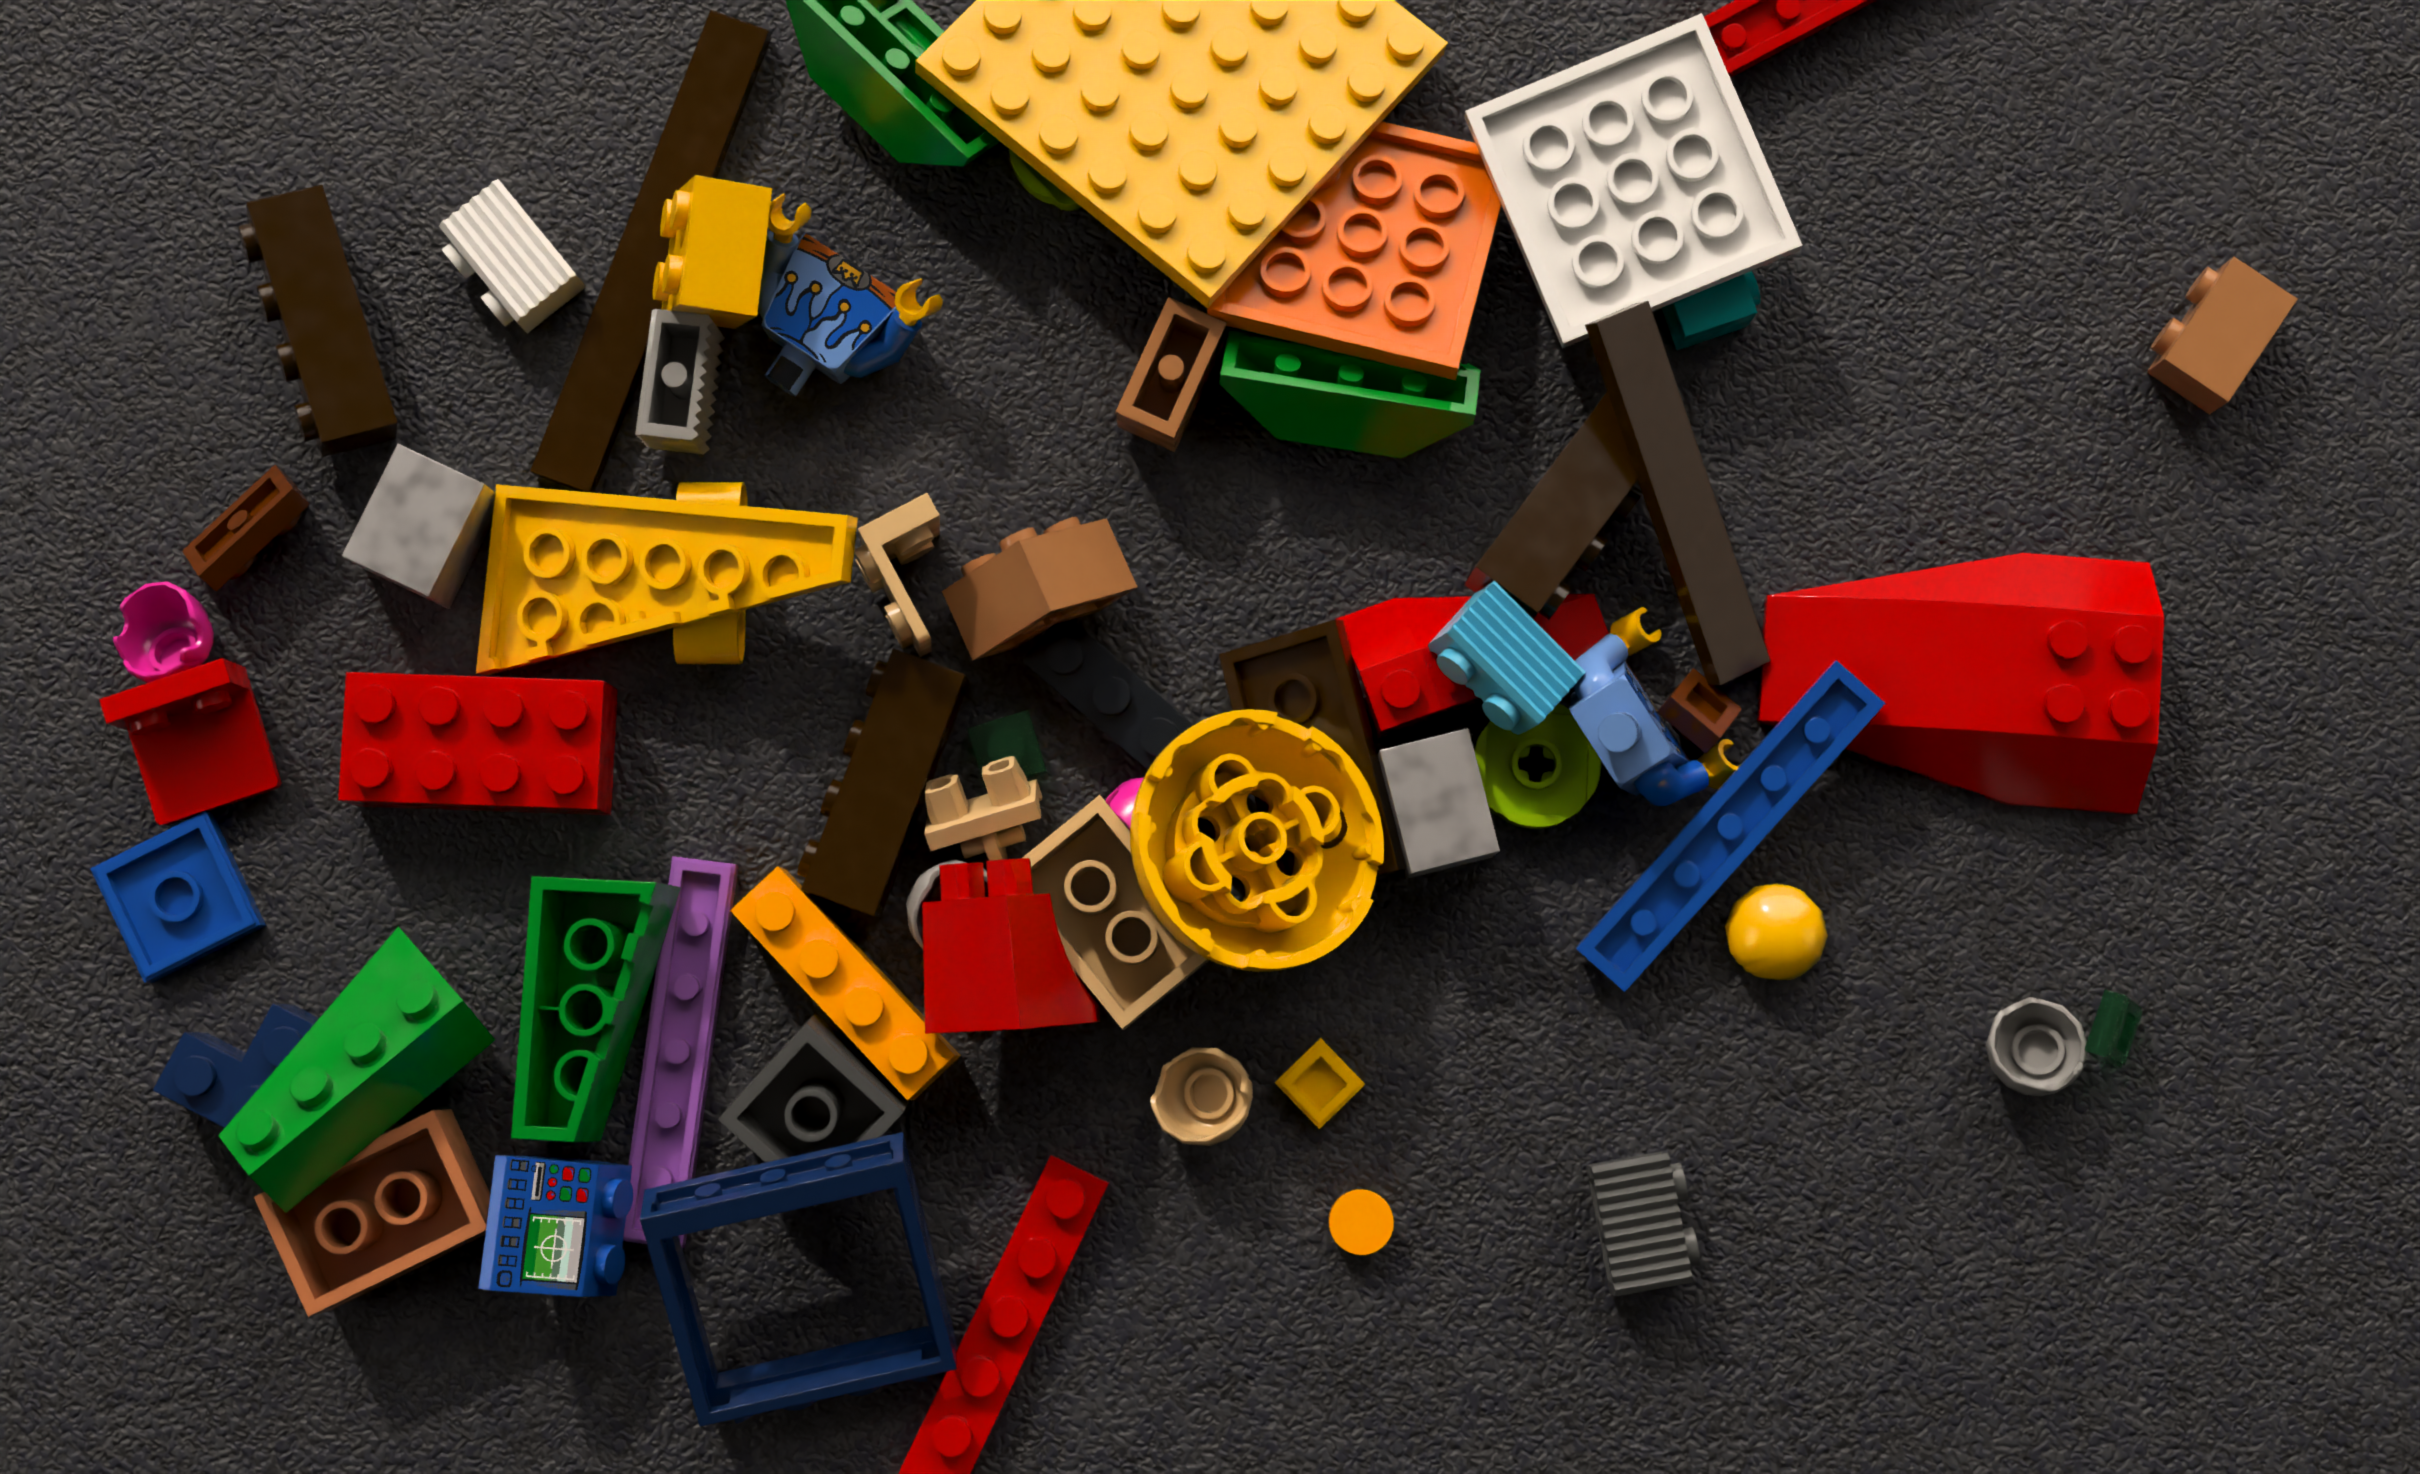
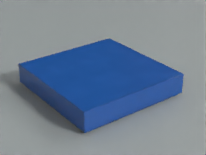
[90,811,267,983]

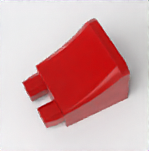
[922,858,1100,1034]

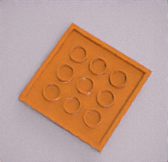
[1207,121,1502,380]

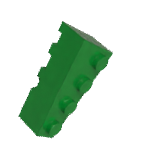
[511,876,681,1142]
[218,927,495,1213]

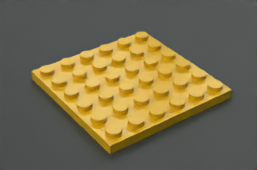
[915,0,1448,308]

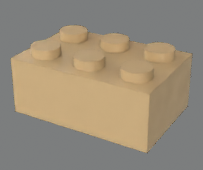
[1022,795,1209,1030]

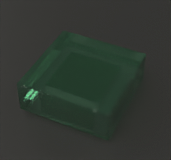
[2084,989,2143,1068]

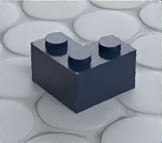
[153,1003,319,1128]

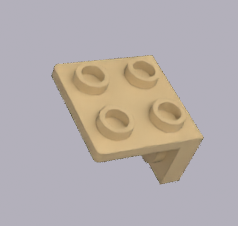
[854,493,940,657]

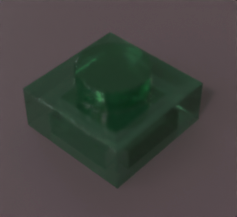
[967,710,1048,791]

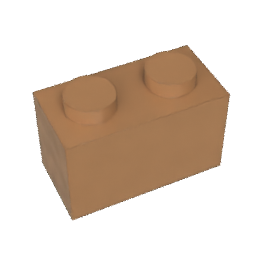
[2147,257,2298,414]
[1115,297,1227,452]

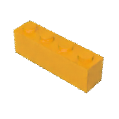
[730,866,961,1101]

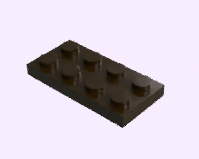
[1219,620,1407,877]

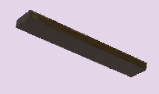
[1585,301,1770,685]

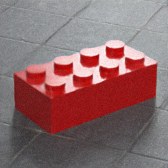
[338,672,618,815]

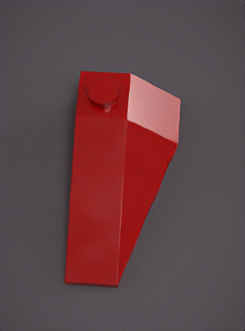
[1335,594,1609,739]

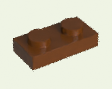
[182,465,310,592]

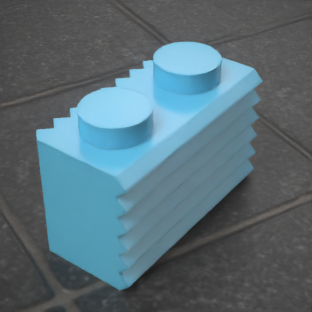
[1428,580,1585,735]

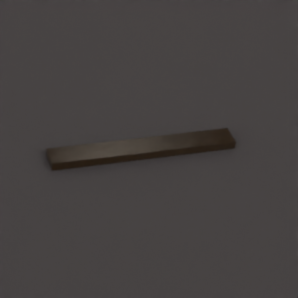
[530,10,772,493]

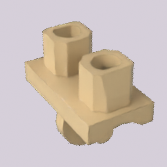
[924,756,1042,861]

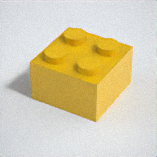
[653,175,772,329]

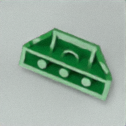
[785,0,1000,167]
[1219,329,1481,459]

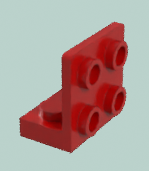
[99,658,281,826]

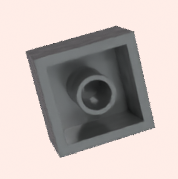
[718,1012,909,1207]

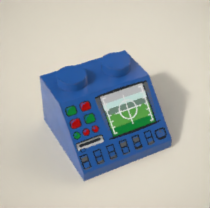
[478,1155,633,1297]

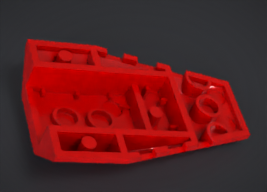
[1757,553,2164,815]

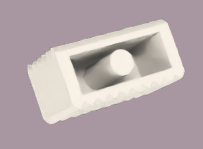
[439,179,586,334]

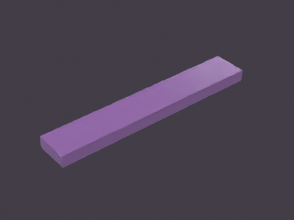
[623,856,739,1248]

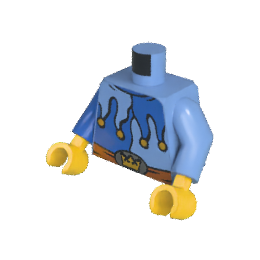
[758,194,943,397]
[1569,607,1740,806]

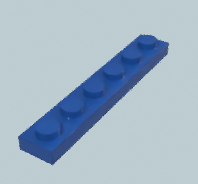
[1576,660,1886,992]

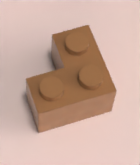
[942,517,1137,661]

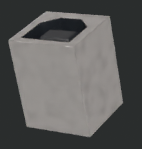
[342,444,495,609]
[1378,728,1500,879]

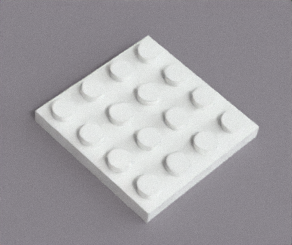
[1465,13,1802,348]

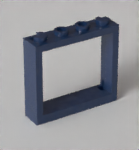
[640,1132,957,1427]

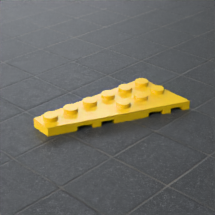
[476,484,858,675]

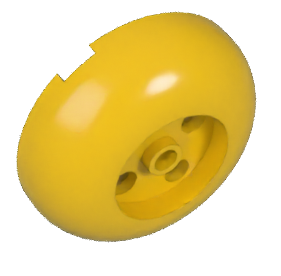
[1130,709,1384,972]

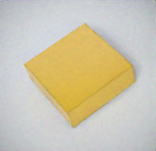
[1274,1038,1365,1129]

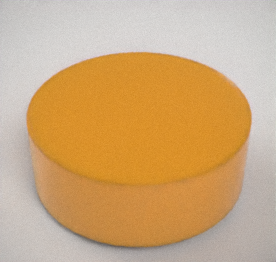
[1328,1189,1394,1255]

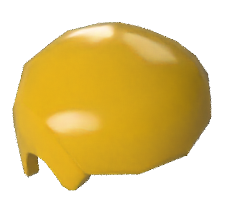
[1725,884,1828,980]

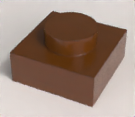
[1657,668,1742,753]

